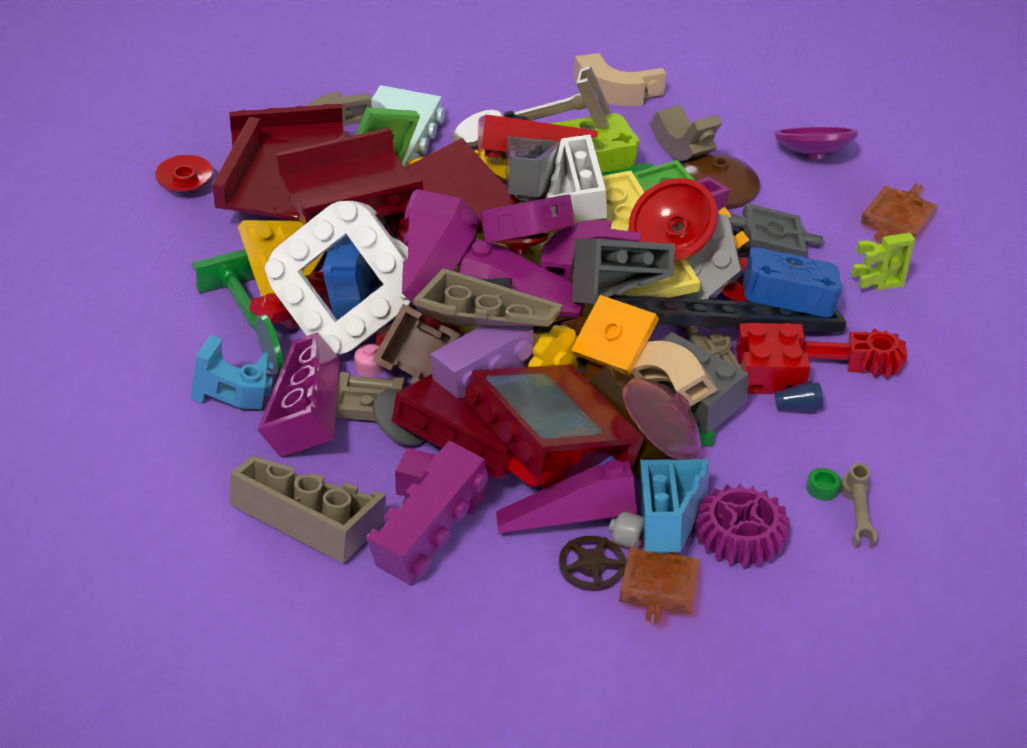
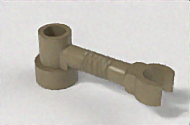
[840,463,877,548]

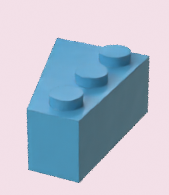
[640,459,709,554]

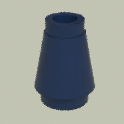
[775,381,823,412]

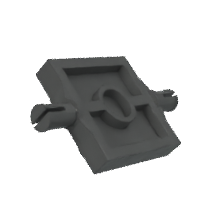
[729,203,823,257]

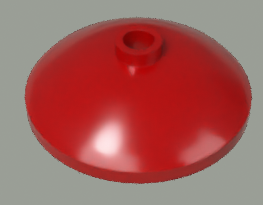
[629,178,718,263]

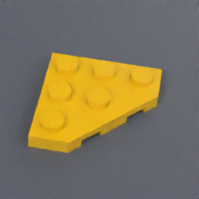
[238,220,324,297]

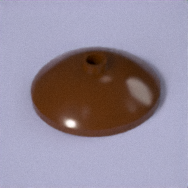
[682,154,760,210]

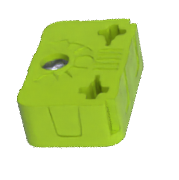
[550,113,640,173]

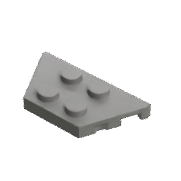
[676,214,743,300]

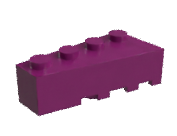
[257,332,340,457]
[366,440,488,586]

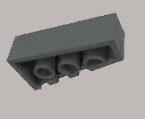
[505,136,561,201]

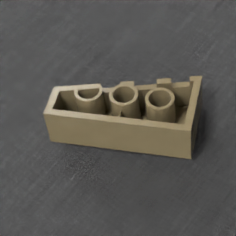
[230,456,386,564]

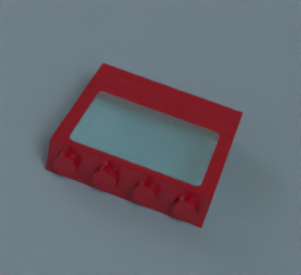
[464,364,644,476]

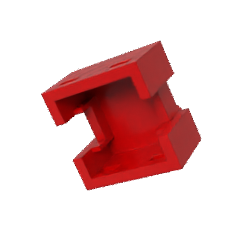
[735,323,810,394]

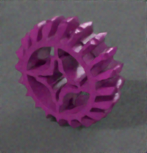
[694,483,790,569]

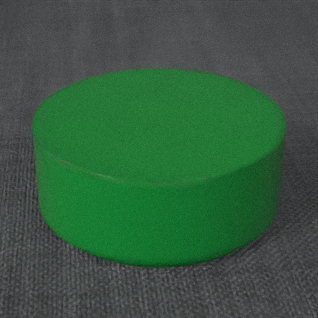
[806,468,842,501]

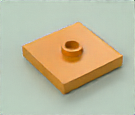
[571,295,659,375]

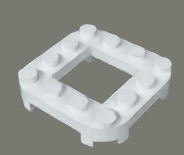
[265,201,413,354]

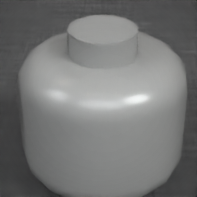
[609,512,644,550]

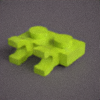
[851,233,915,290]

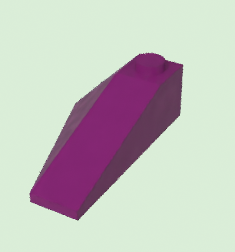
[402,189,480,314]
[457,239,586,317]
[496,460,637,533]

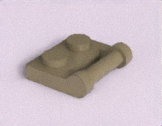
[335,372,405,421]

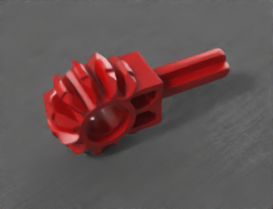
[802,328,908,379]

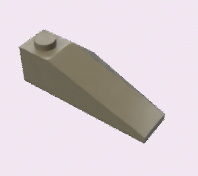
[413,268,563,326]

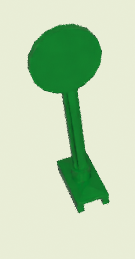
[192,249,283,377]

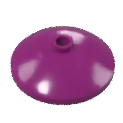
[775,127,858,159]

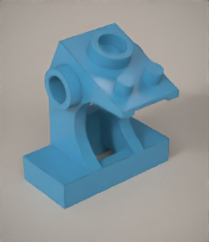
[191,335,273,409]

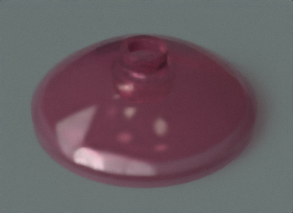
[623,378,701,460]

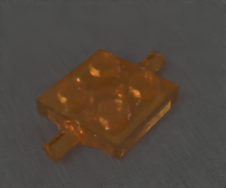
[860,183,938,243]
[619,547,700,624]

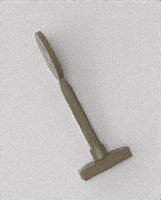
[453,66,611,147]

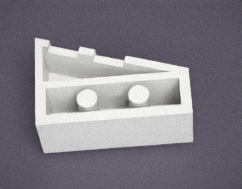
[546,135,607,223]

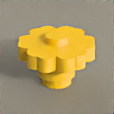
[528,325,578,391]

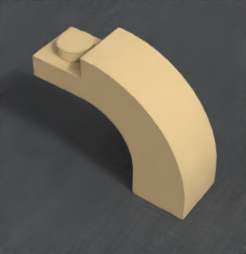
[573,53,666,106]
[621,341,718,407]

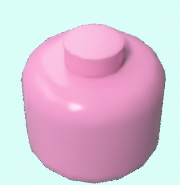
[354,344,386,377]

